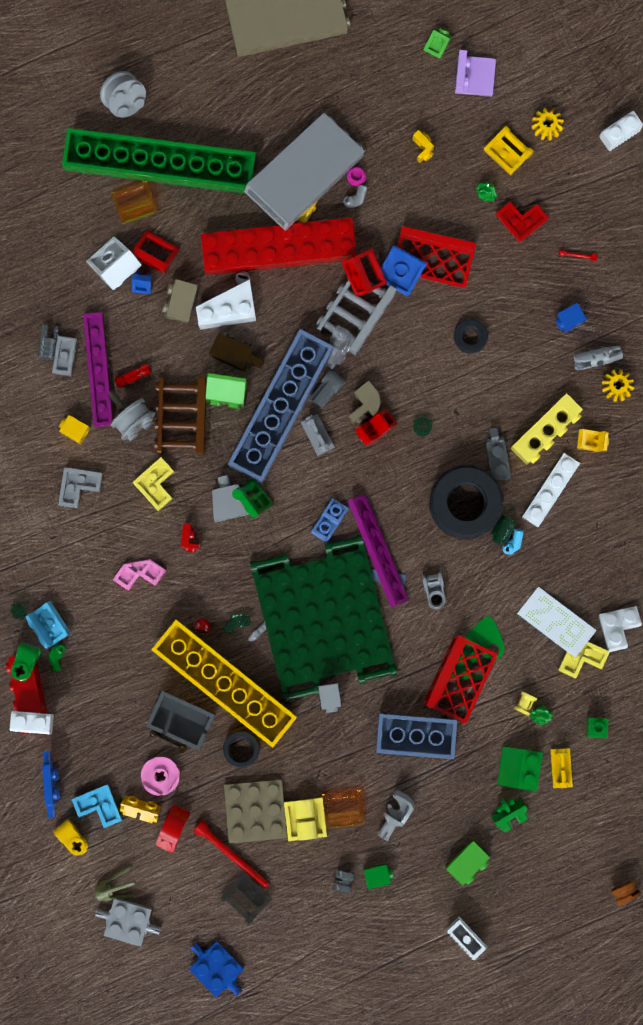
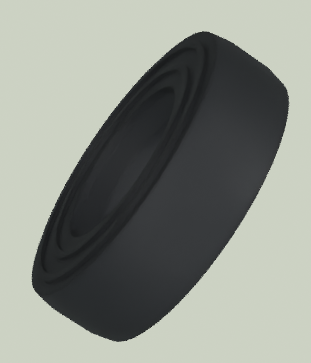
[454,319,488,354]

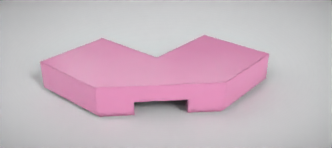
[113,559,167,591]

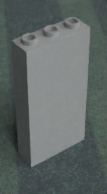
[244,113,365,231]

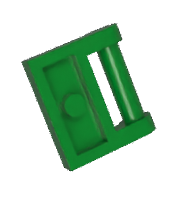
[232,479,274,519]

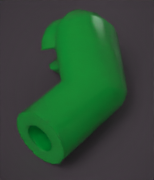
[48,644,66,673]

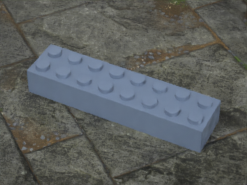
[228,329,334,484]

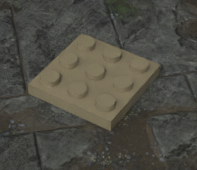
[224,780,287,843]

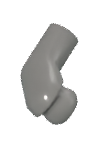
[343,185,368,208]

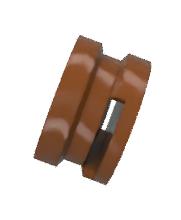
[610,879,642,906]

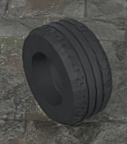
[429,465,503,540]

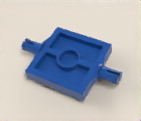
[42,751,61,818]
[189,941,244,997]

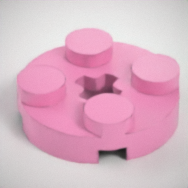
[141,757,180,796]

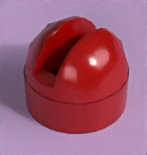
[194,618,210,633]

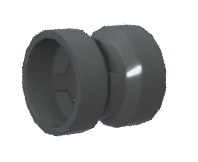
[332,869,355,893]

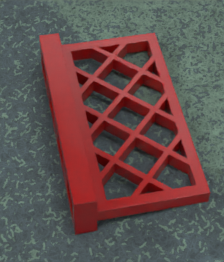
[398,226,476,288]
[423,634,498,724]

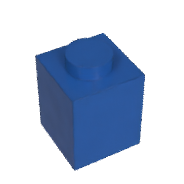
[555,303,587,333]

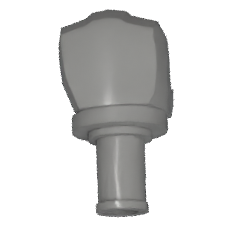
[377,790,415,841]

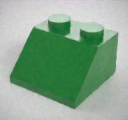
[497,746,543,791]

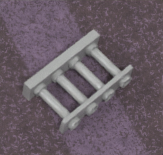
[316,277,397,356]

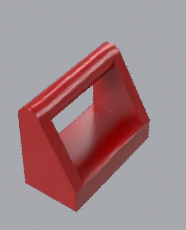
[131,230,180,275]
[342,248,387,297]

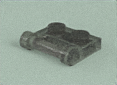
[220,872,272,925]

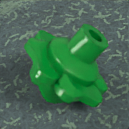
[476,182,498,202]
[530,704,553,725]

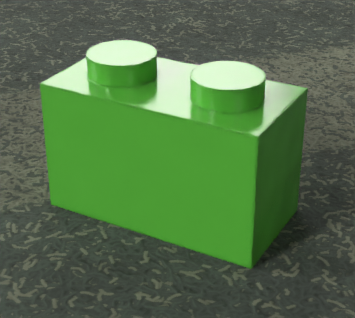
[445,840,490,886]

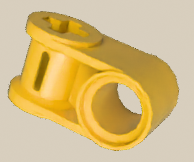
[53,819,88,855]

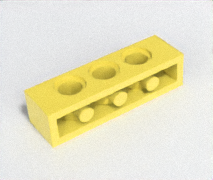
[511,393,583,465]

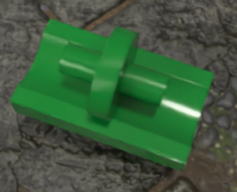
[491,798,528,833]

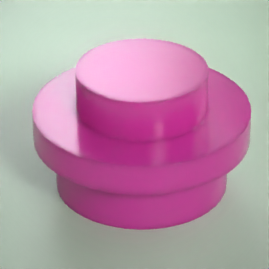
[347,167,366,186]

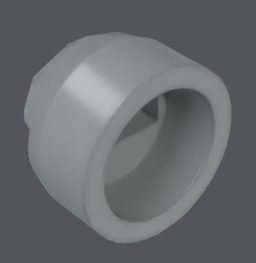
[235,271,251,285]

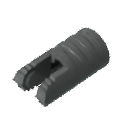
[37,323,59,360]

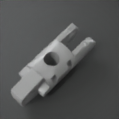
[574,346,623,370]

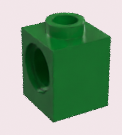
[586,718,609,738]
[364,863,394,890]

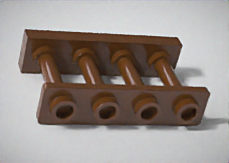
[154,377,207,456]

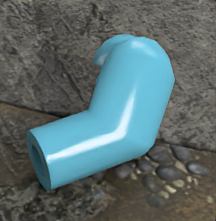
[503,529,524,555]

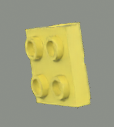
[284,798,327,841]

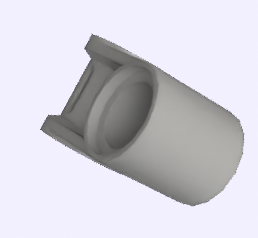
[422,571,445,610]

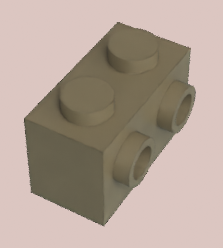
[162,279,198,323]

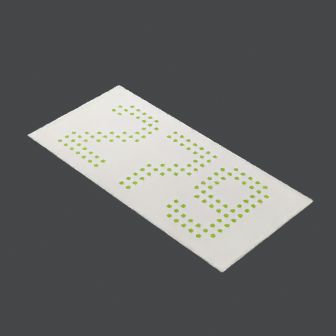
[517,587,597,658]

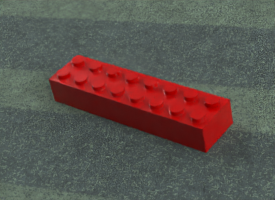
[201,217,356,276]

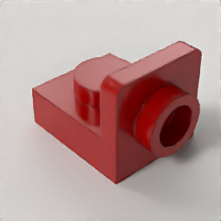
[181,523,201,553]

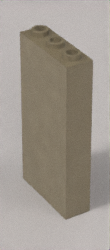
[225,0,350,57]

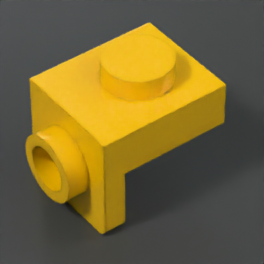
[412,130,434,163]
[577,429,609,452]

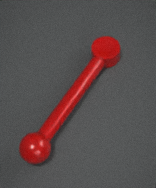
[558,249,598,262]

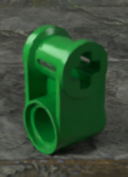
[11,642,41,681]

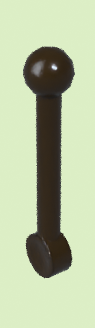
[149,730,186,753]

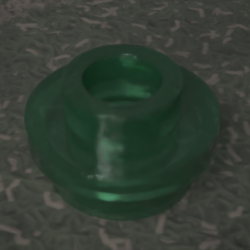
[413,417,432,437]
[10,602,27,621]

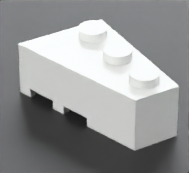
[196,280,256,330]

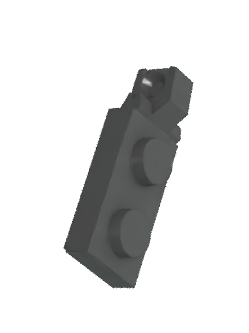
[486,428,512,482]

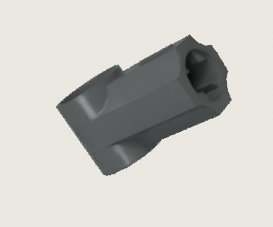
[310,369,346,409]

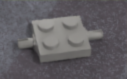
[95,897,161,947]

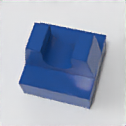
[132,271,152,294]

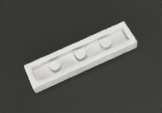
[522,453,580,527]

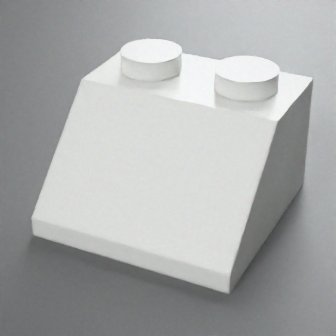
[86,237,141,290]

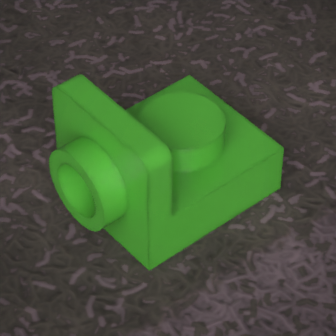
[424,27,452,59]

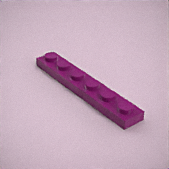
[83,312,113,428]
[348,494,409,607]

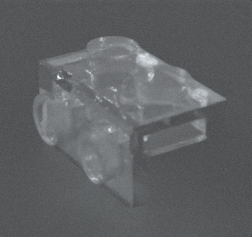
[327,325,353,369]

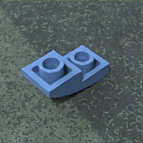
[311,498,349,542]

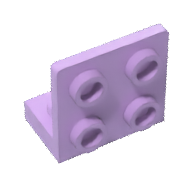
[455,50,496,96]

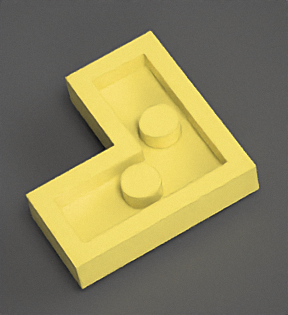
[132,457,174,511]
[558,642,610,679]

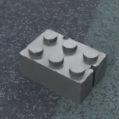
[146,691,216,750]

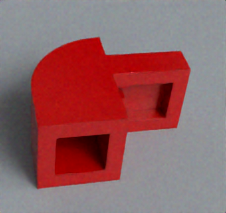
[355,409,398,445]
[155,805,191,853]

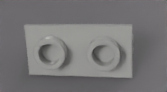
[301,414,335,456]

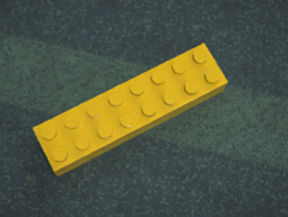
[151,619,297,748]

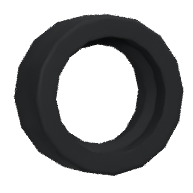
[223,731,260,768]

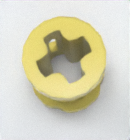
[514,692,537,716]

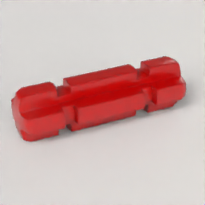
[114,363,151,388]

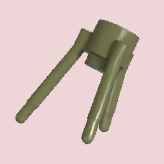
[95,866,136,902]

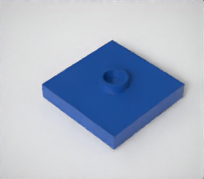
[375,245,427,297]

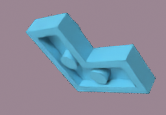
[72,785,122,828]

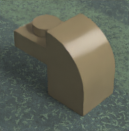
[348,381,380,424]

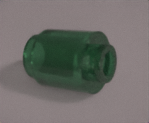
[490,515,515,545]

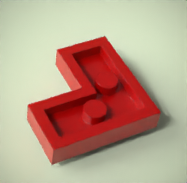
[495,202,549,243]

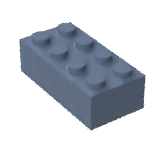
[376,714,457,759]

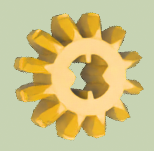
[531,108,564,141]
[602,369,634,402]

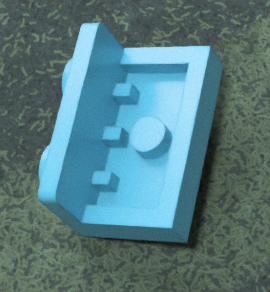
[26,601,71,649]

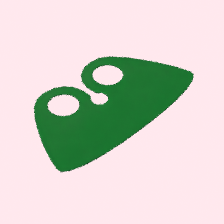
[451,616,504,681]

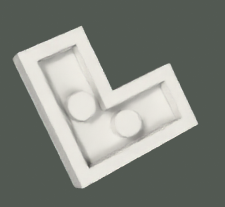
[599,606,642,652]

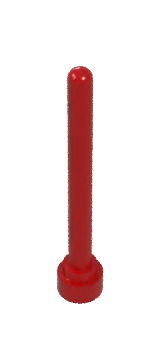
[193,820,269,888]

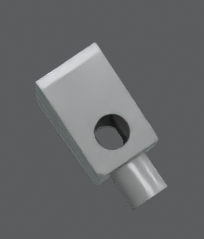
[212,475,248,523]

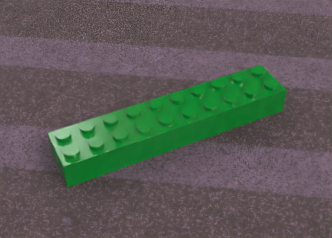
[62,128,256,194]

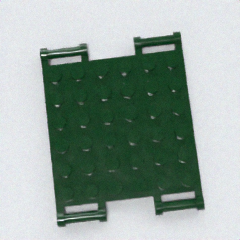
[250,534,397,704]

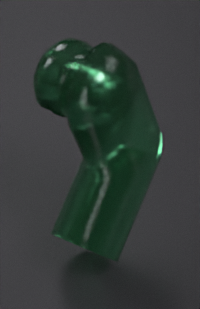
[223,614,251,635]

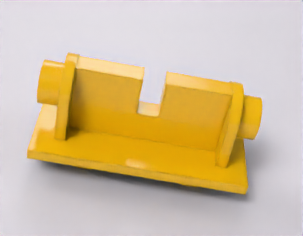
[550,748,573,788]
[120,796,162,823]

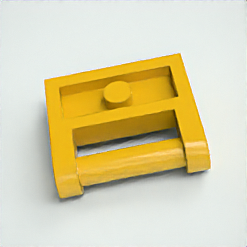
[484,126,534,176]

